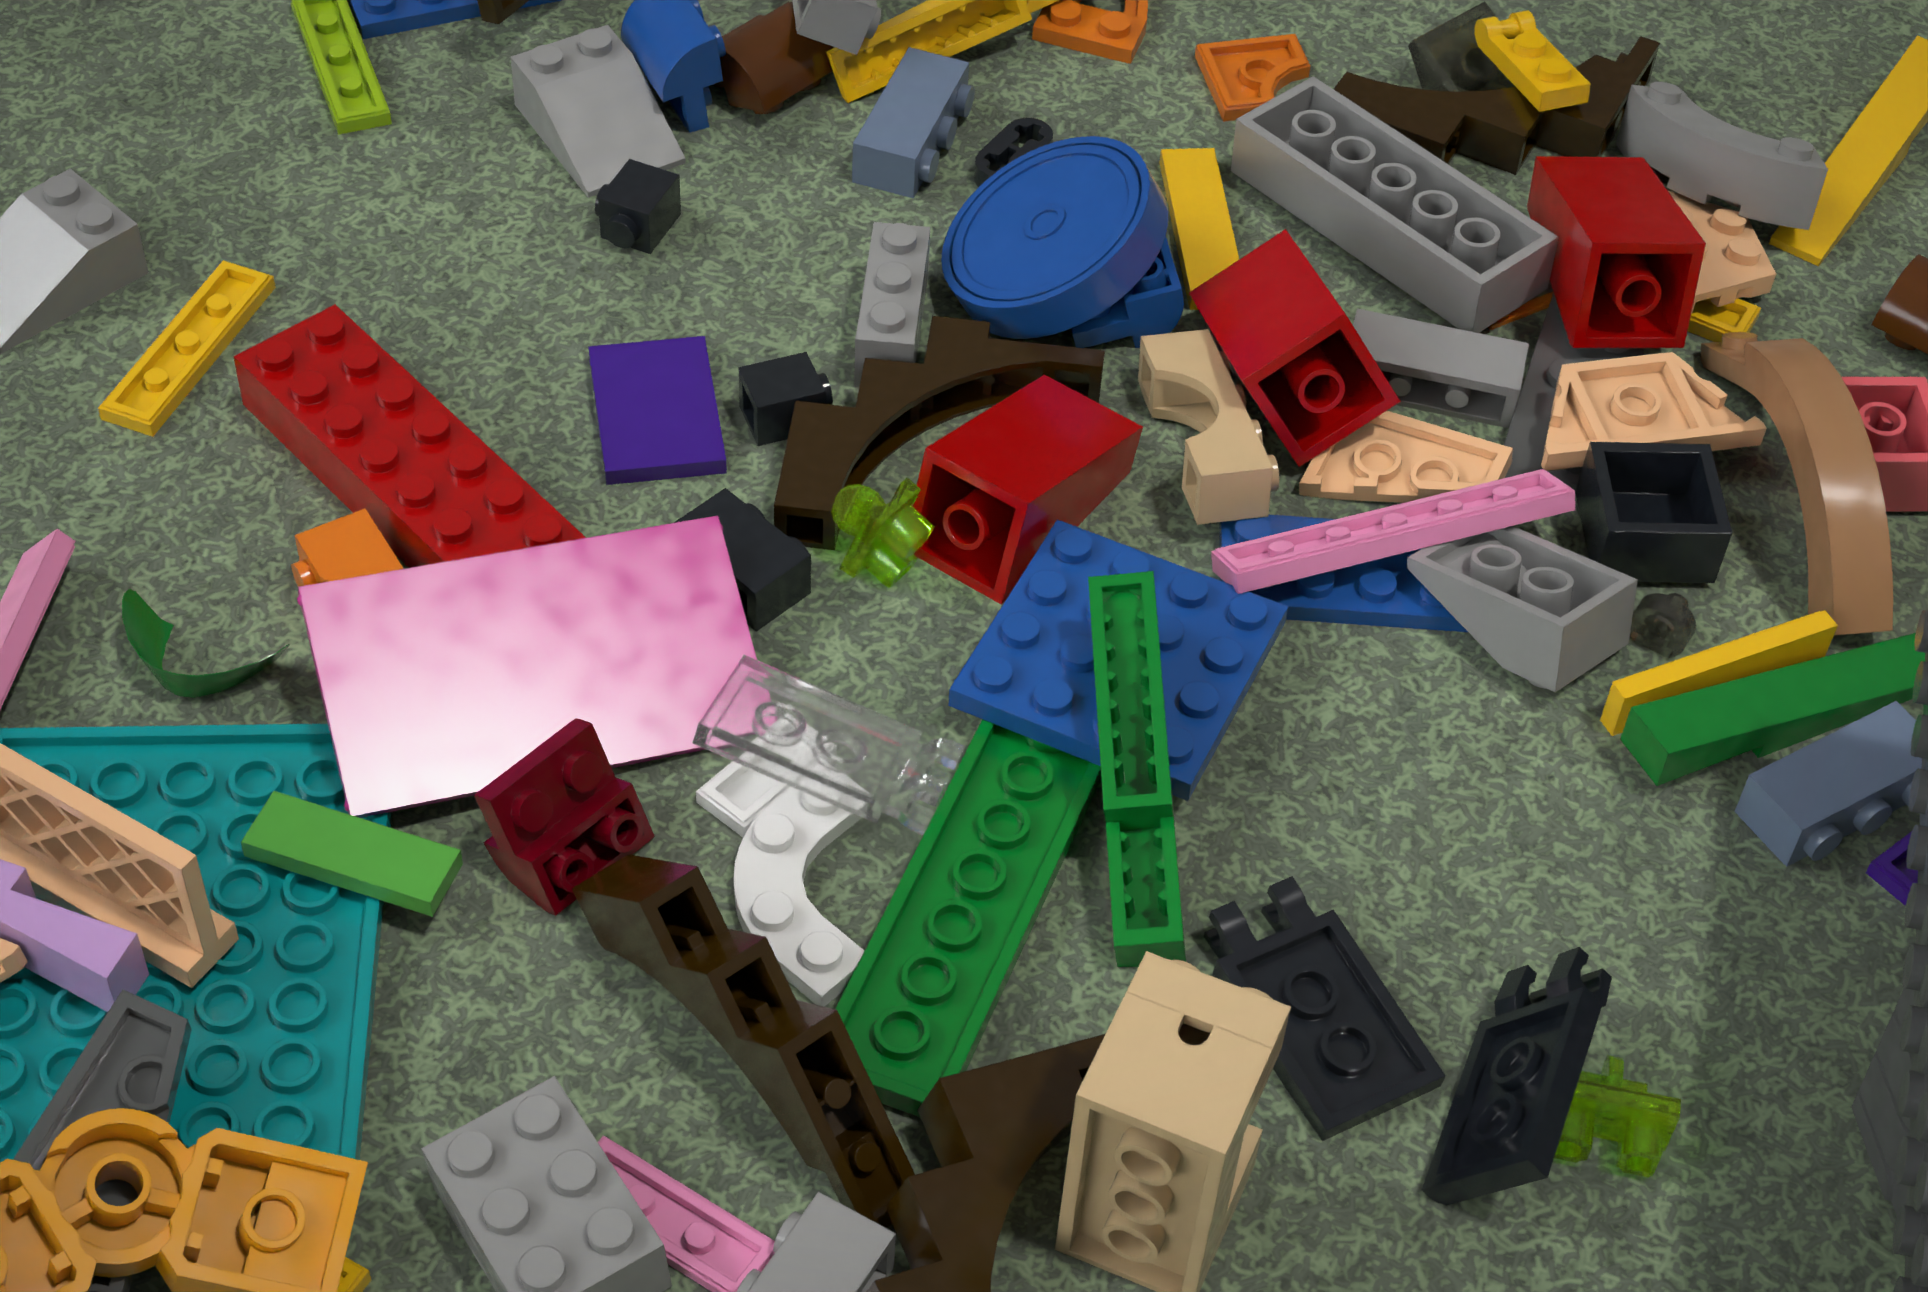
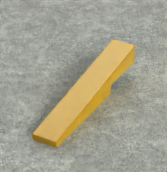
[826,0,1059,103]
[1769,35,1928,267]

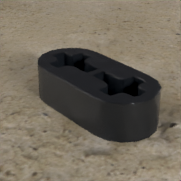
[974,118,1053,187]

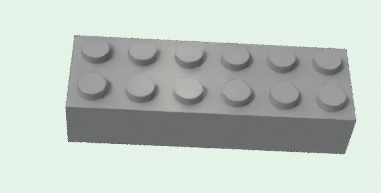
[1231,76,1559,333]

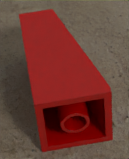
[1527,156,1706,348]
[1189,229,1401,467]
[901,375,1143,605]

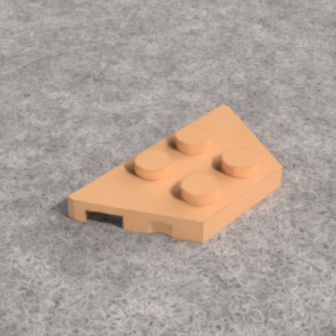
[1668,191,1776,314]
[1541,352,1767,471]

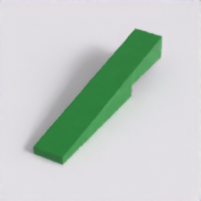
[1088,571,1186,967]
[1620,633,1925,786]

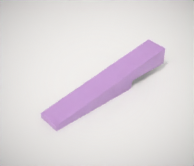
[0,859,149,1012]

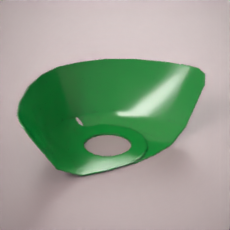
[122,589,290,698]

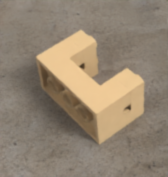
[1055,951,1291,1292]

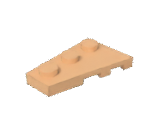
[1299,411,1513,503]

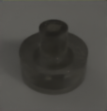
[1630,593,1696,658]

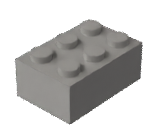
[421,1076,672,1292]

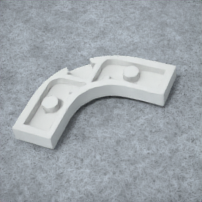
[734,763,869,1007]

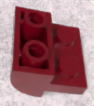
[474,718,655,916]

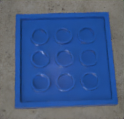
[948,519,1288,801]

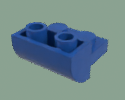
[621,0,726,133]
[1071,236,1184,348]

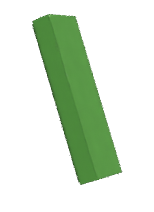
[241,791,463,917]

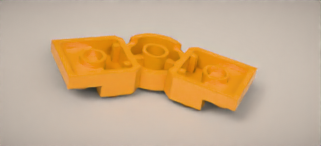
[0,1108,368,1292]

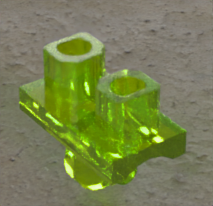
[831,477,934,588]
[1554,1055,1681,1178]

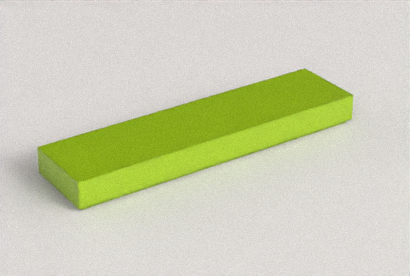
[290,0,392,135]

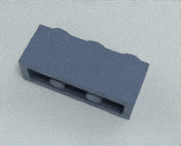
[852,47,975,198]
[1734,701,1922,867]

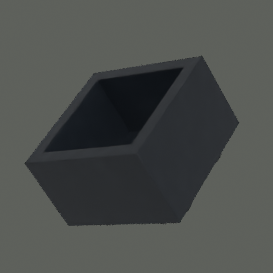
[1575,442,1732,583]

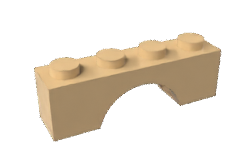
[1138,329,1279,525]

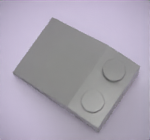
[510,25,686,198]
[0,168,149,354]
[1407,526,1638,692]

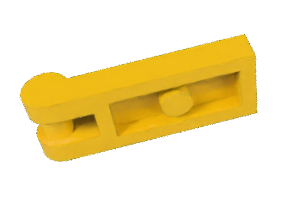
[1474,10,1591,112]

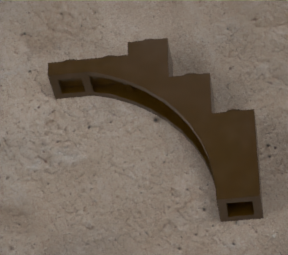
[774,316,1105,550]

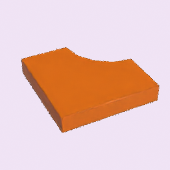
[1195,34,1311,122]

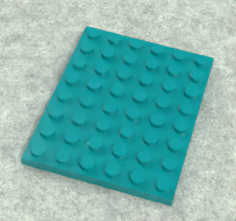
[0,723,392,1162]

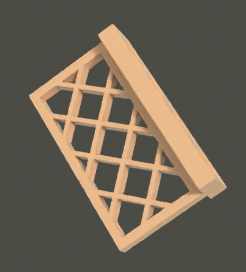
[0,743,239,988]

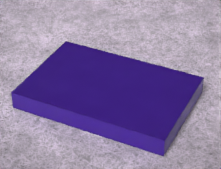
[588,336,727,485]

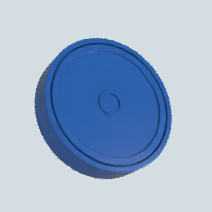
[941,136,1168,339]

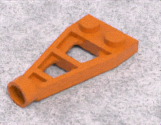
[1032,0,1148,64]

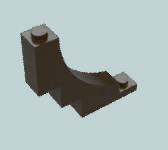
[1334,36,1660,175]
[572,854,915,1228]
[866,1034,1105,1292]

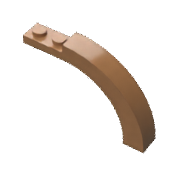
[1701,332,1893,635]

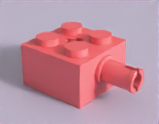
[1842,377,1928,512]

